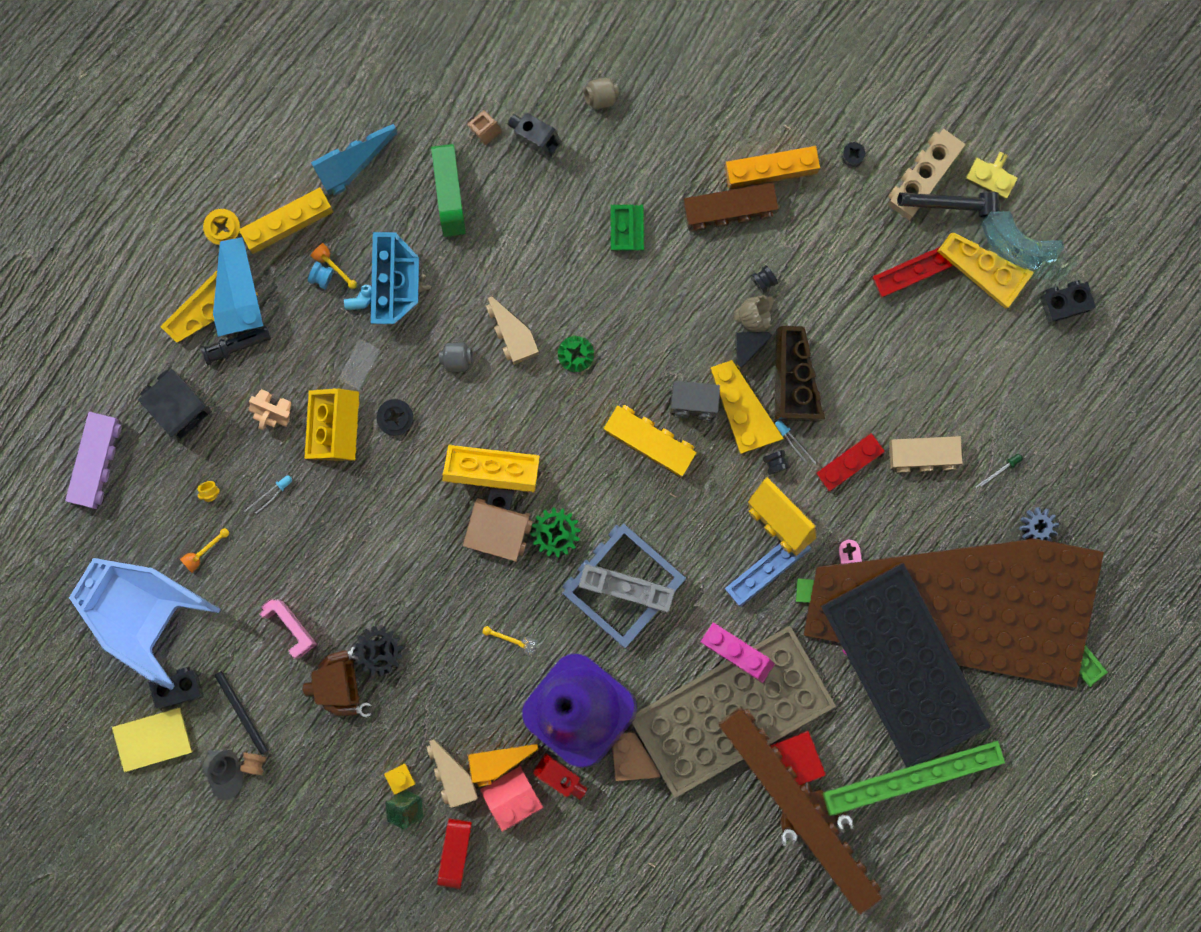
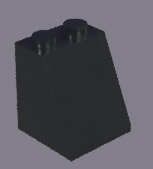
[138,369,212,442]

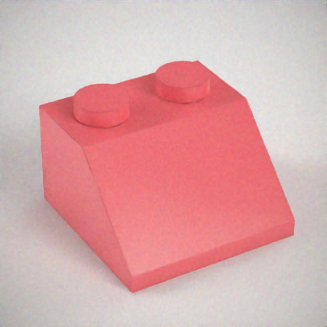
[480,766,543,831]

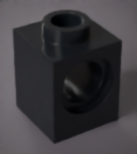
[487,487,515,510]

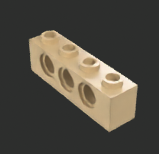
[888,128,966,221]

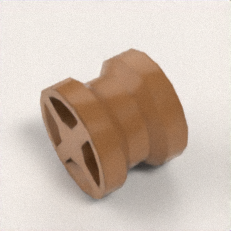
[240,752,266,775]

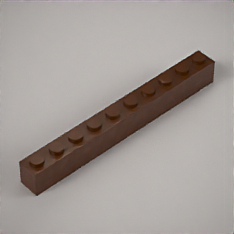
[718,707,882,915]

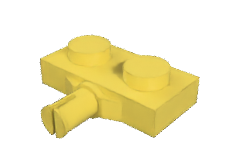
[966,152,1017,199]

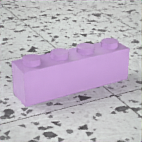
[65,412,121,509]

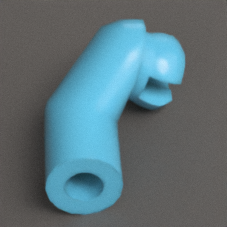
[344,285,372,310]

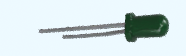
[976,454,1023,488]

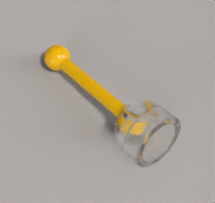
[483,626,538,657]

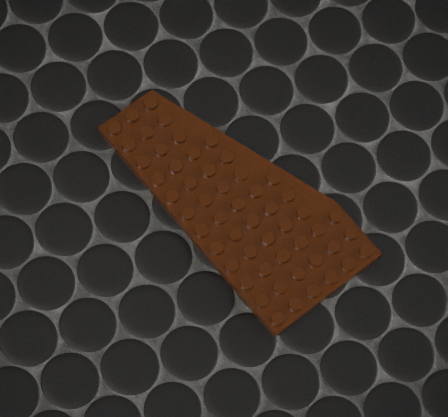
[803,538,1104,688]

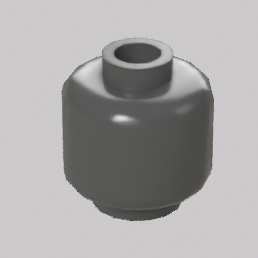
[439,342,473,372]

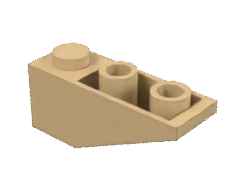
[486,297,539,365]
[427,739,478,808]

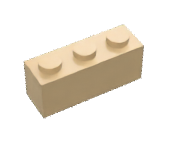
[889,436,962,473]

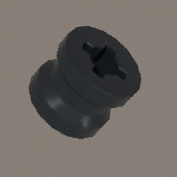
[841,142,866,168]
[751,265,778,294]
[763,450,790,475]

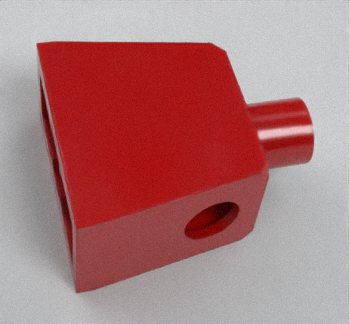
[533,753,587,800]

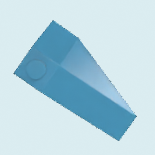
[311,124,397,195]
[213,237,263,337]

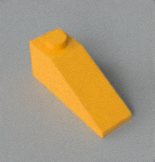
[468,744,538,786]

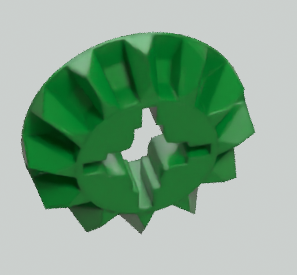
[558,335,594,372]

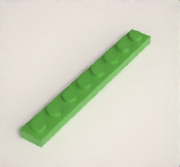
[822,741,1005,816]

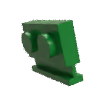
[610,204,644,251]

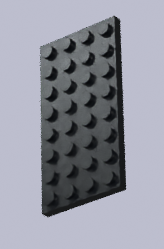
[821,563,990,768]

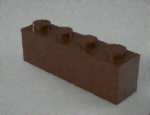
[683,183,778,231]

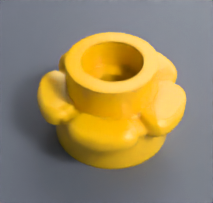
[197,481,220,502]

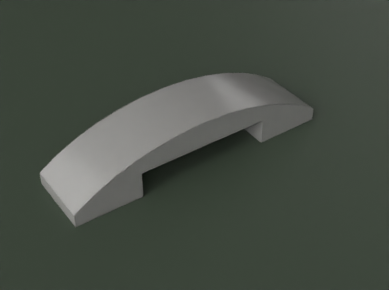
[579,564,675,612]

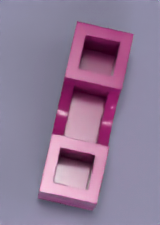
[700,623,775,683]

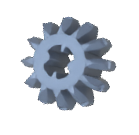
[1019,507,1059,541]

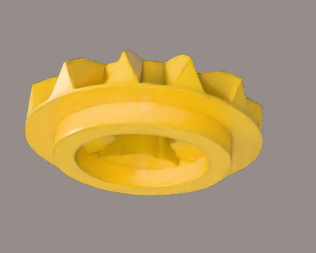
[203,209,240,245]

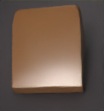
[467,110,502,145]

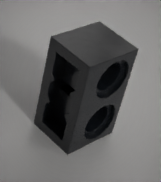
[1040,280,1096,324]
[148,667,204,709]

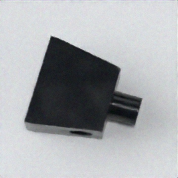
[507,113,562,161]

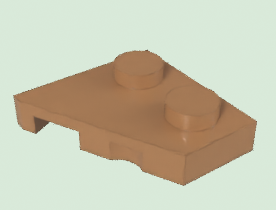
[613,733,660,781]

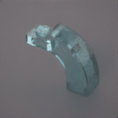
[982,211,1064,269]

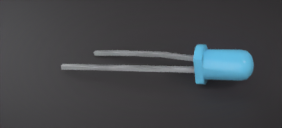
[775,420,816,464]
[244,475,292,514]

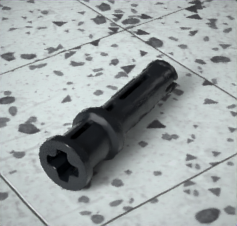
[200,326,271,366]

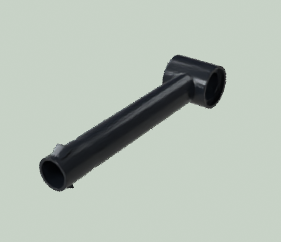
[897,192,999,218]

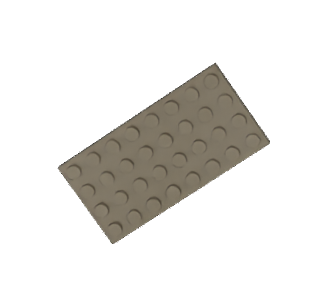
[632,626,836,798]

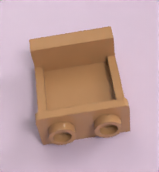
[463,498,533,561]

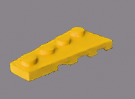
[938,233,1034,308]

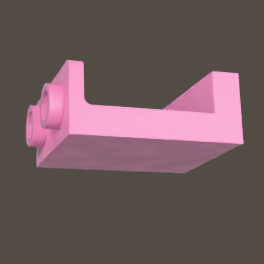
[260,599,317,659]

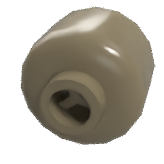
[584,77,619,109]

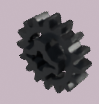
[352,626,403,676]

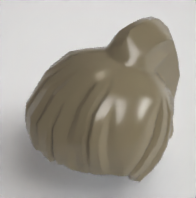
[734,295,774,332]

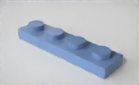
[725,544,811,607]

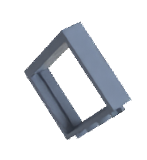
[562,523,686,648]

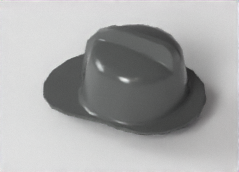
[202,749,244,800]

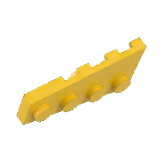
[160,271,258,343]
[710,360,784,454]

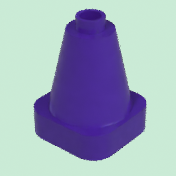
[522,654,637,767]

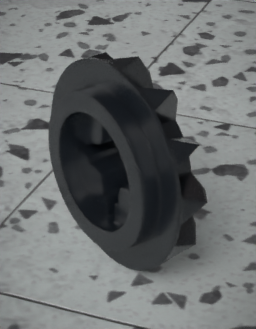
[376,399,413,436]

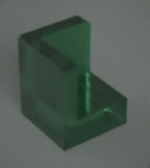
[385,790,423,830]

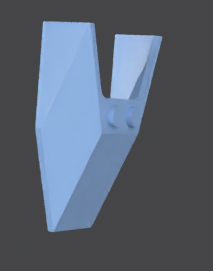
[69,558,221,690]

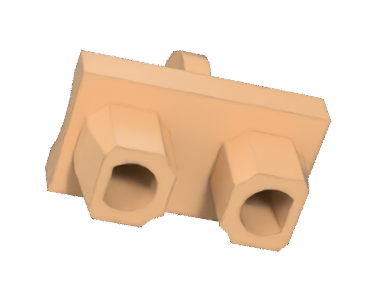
[249,390,291,430]

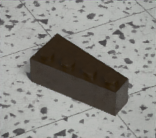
[775,326,825,422]

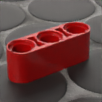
[437,818,472,889]

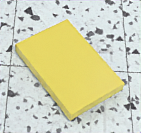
[112,708,193,772]

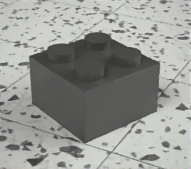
[670,381,720,421]

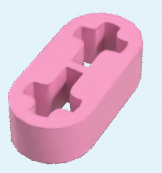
[838,540,862,564]

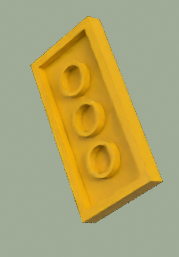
[442,445,540,492]

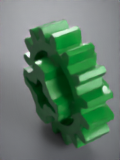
[531,507,581,558]

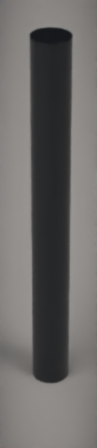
[214,671,269,755]

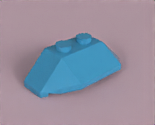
[371,232,419,324]

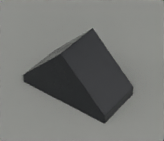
[735,332,772,371]

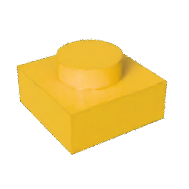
[384,763,415,795]

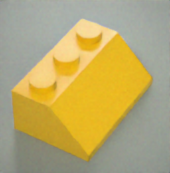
[304,388,359,461]
[748,477,816,556]

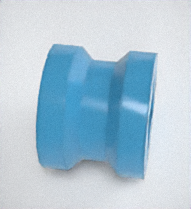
[307,262,334,290]

